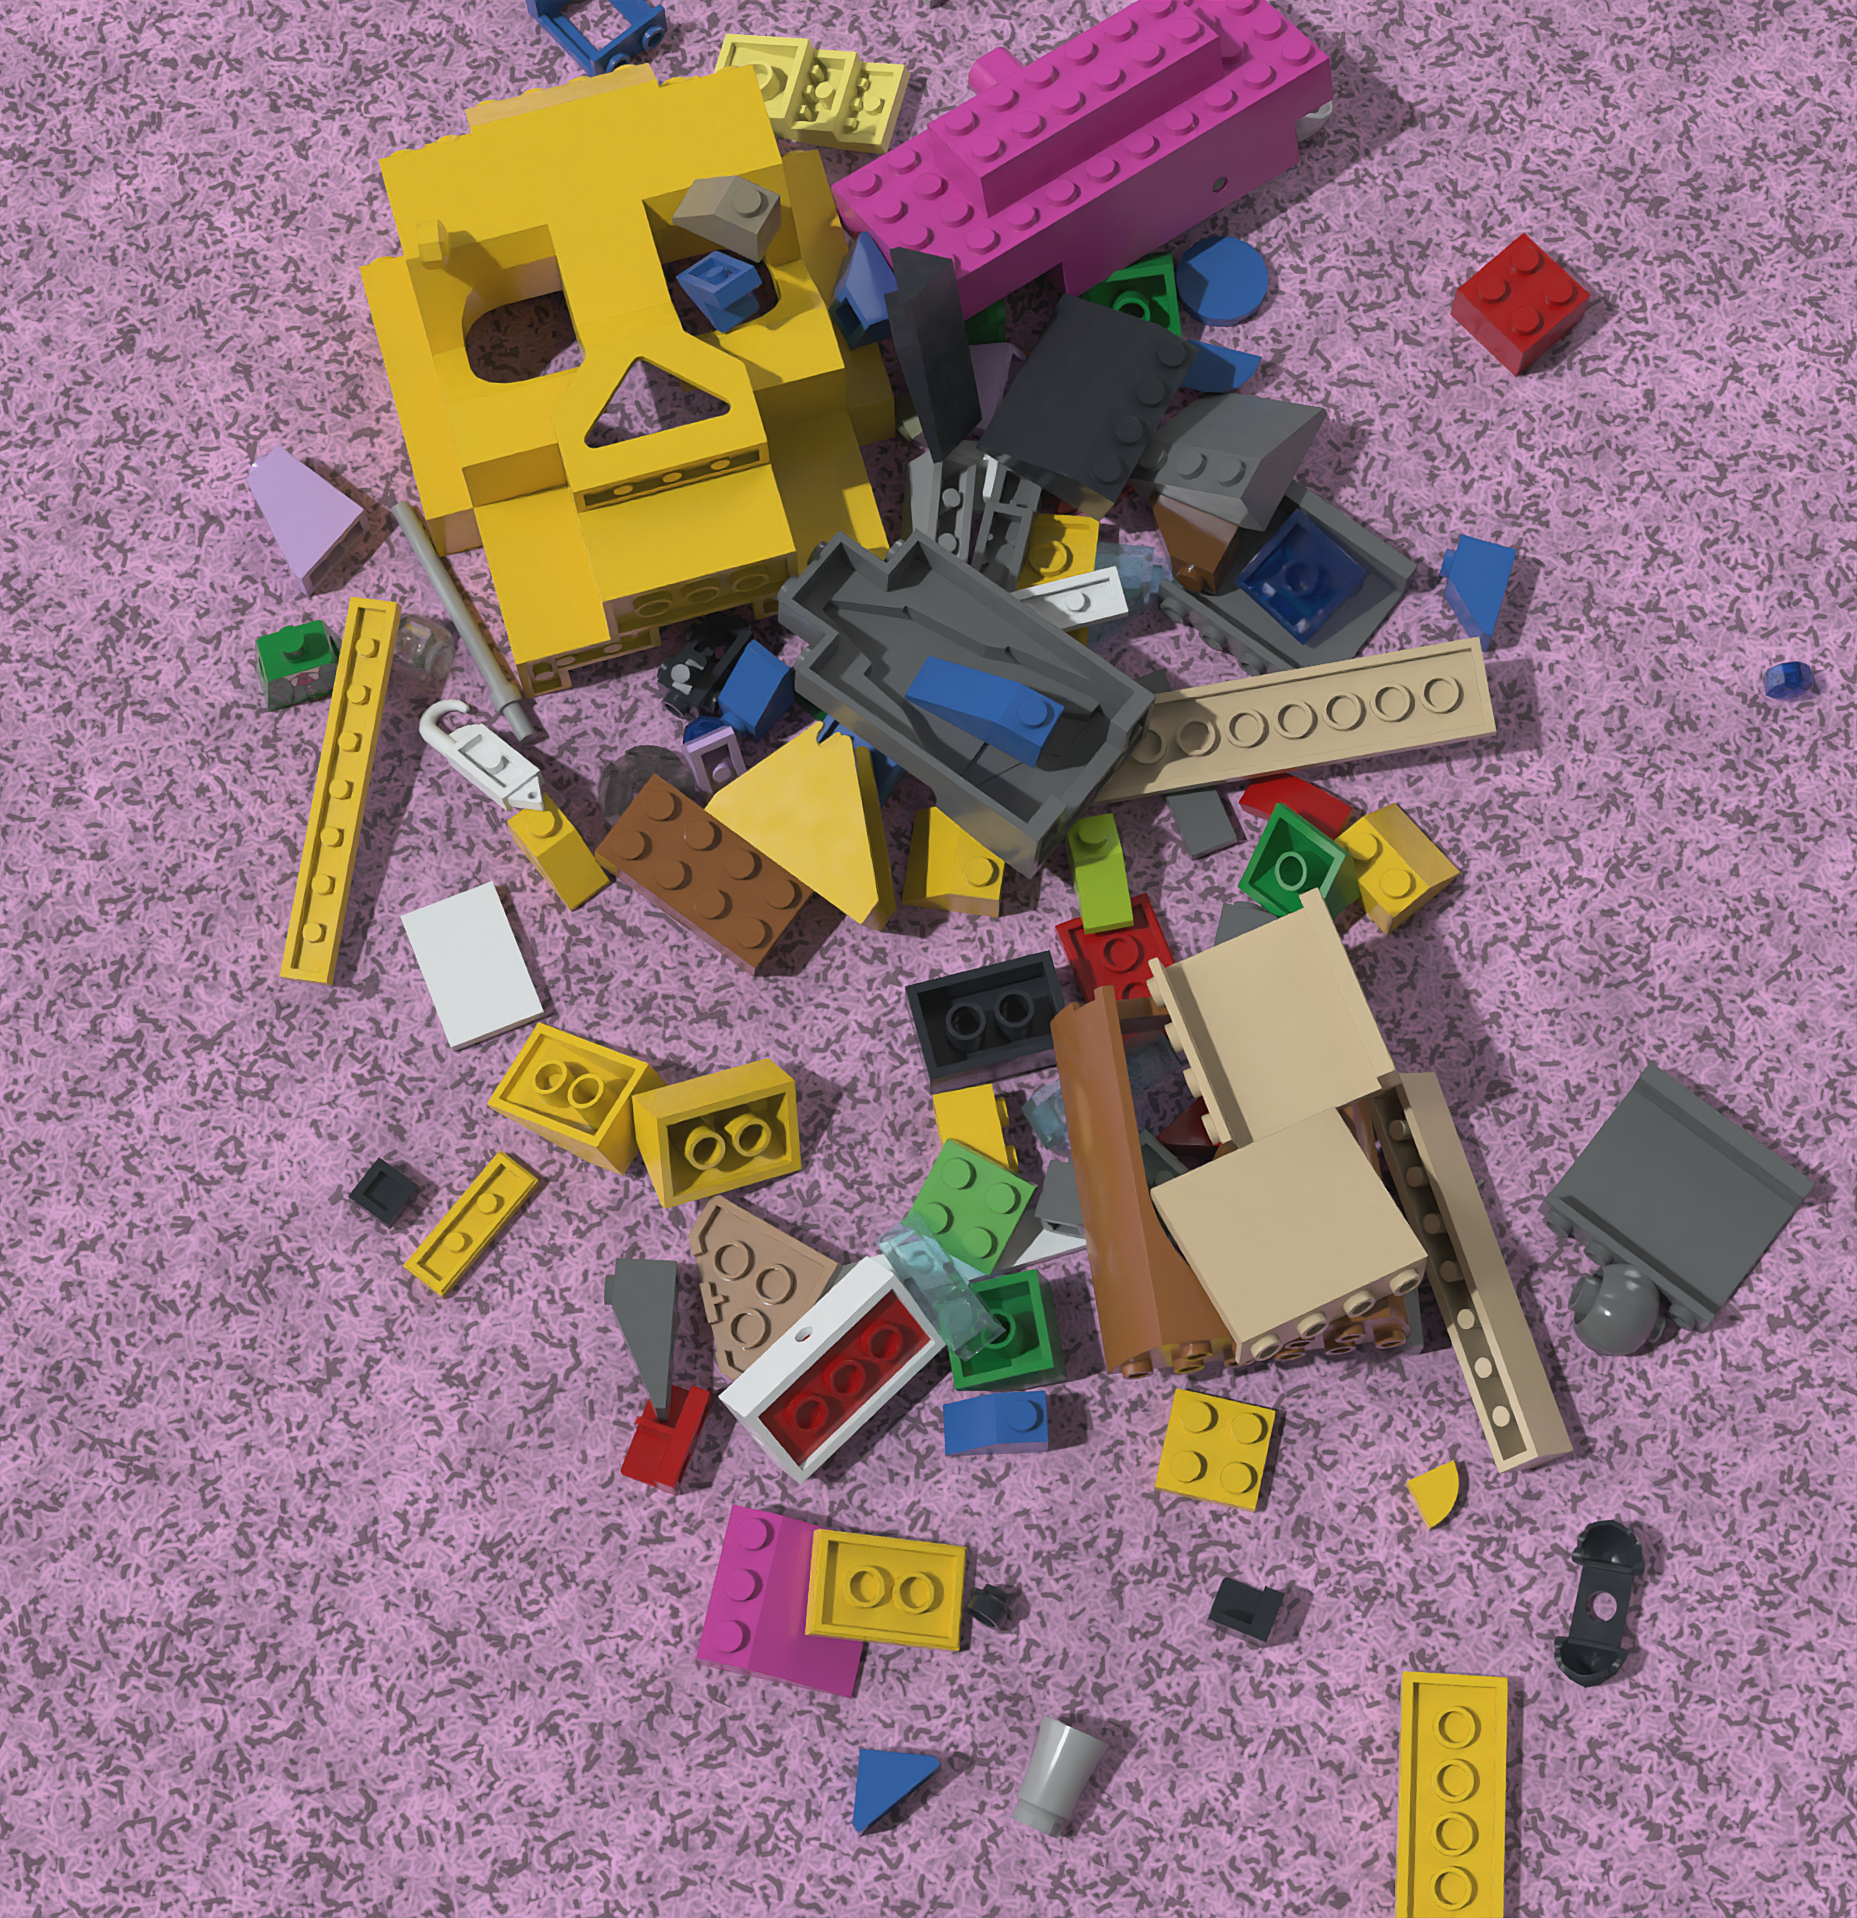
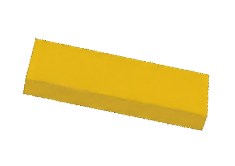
[403,1150,540,1299]

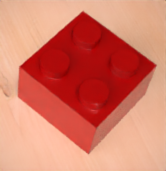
[1450,232,1591,377]

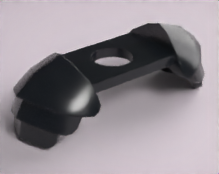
[1554,1520,1645,1688]

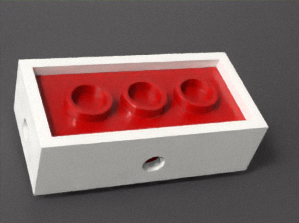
[718,1256,947,1485]

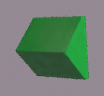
[1237,803,1361,919]

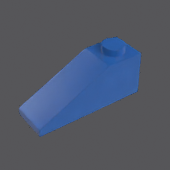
[904,656,1064,768]

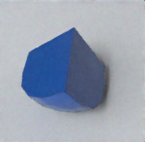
[1180,339,1262,393]

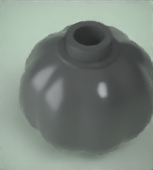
[1568,1263,1666,1356]

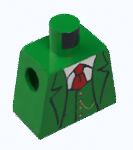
[255,620,342,712]

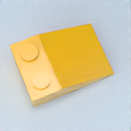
[487,1022,668,1176]

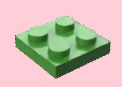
[901,1138,1039,1276]

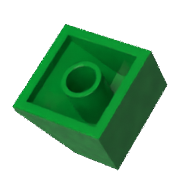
[938,1269,1067,1391]

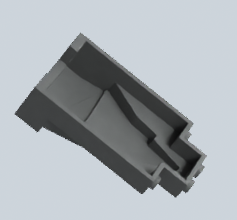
[777,528,1156,879]

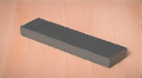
[1133,669,1237,861]

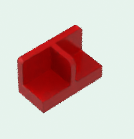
[620,1384,714,1496]

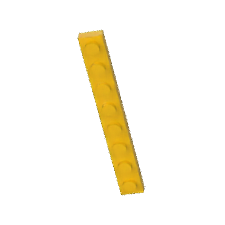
[279,596,402,986]

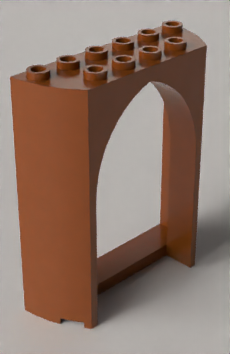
[1050,985,1411,1380]

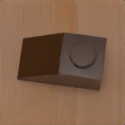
[1148,491,1241,595]

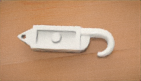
[419,699,545,812]

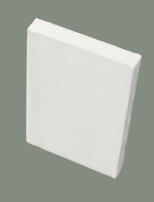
[400,881,545,1052]

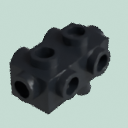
[657,611,754,720]

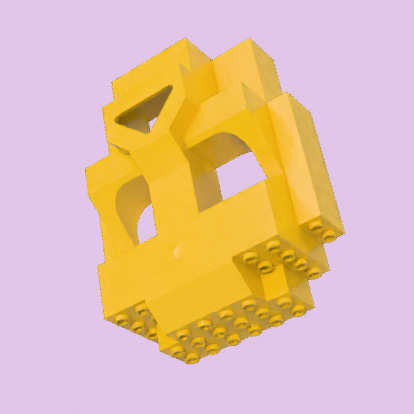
[359,63,896,699]

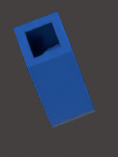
[828,231,898,350]

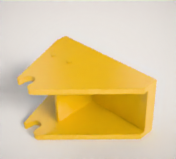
[704,721,897,932]

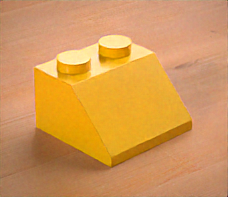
[1334,803,1460,935]
[901,806,1007,918]

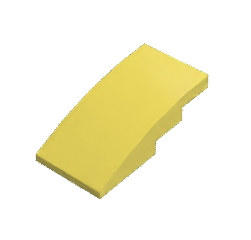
[713,34,910,154]

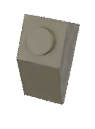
[672,175,782,263]

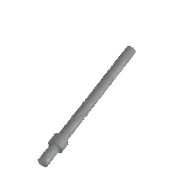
[392,501,537,745]

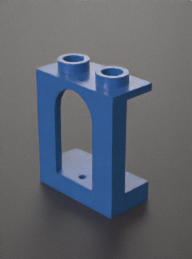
[526,0,668,77]

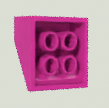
[696,1504,864,1699]

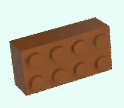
[595,773,814,977]

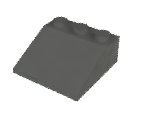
[1128,392,1328,532]

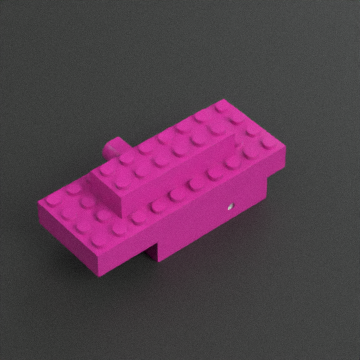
[831,0,1333,321]

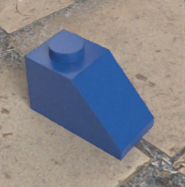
[1439,534,1517,653]
[718,639,795,744]
[943,1391,1048,1457]

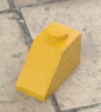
[507,792,610,912]

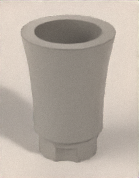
[1011,1715,1110,1839]

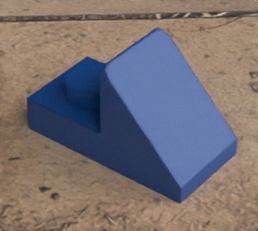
[676,250,762,333]

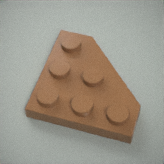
[688,1194,843,1381]

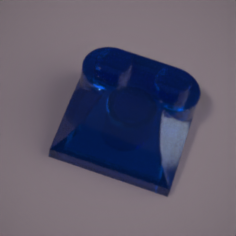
[1233,509,1371,645]

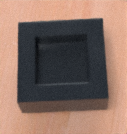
[348,1157,421,1229]

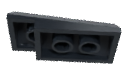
[884,247,983,464]

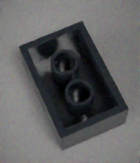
[905,950,1066,1096]

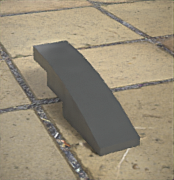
[971,462,1045,593]

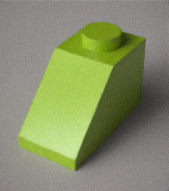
[1065,813,1134,935]

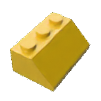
[632,1058,802,1209]

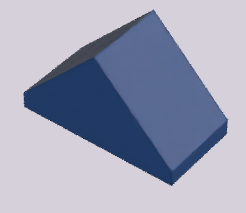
[852,1749,941,1837]

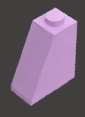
[246,444,371,597]

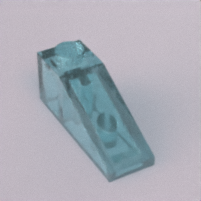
[1020,1030,1184,1150]
[875,1210,1006,1362]

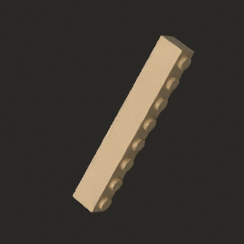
[1367,1072,1574,1474]

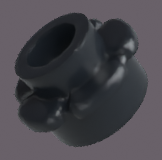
[965,1584,1014,1631]

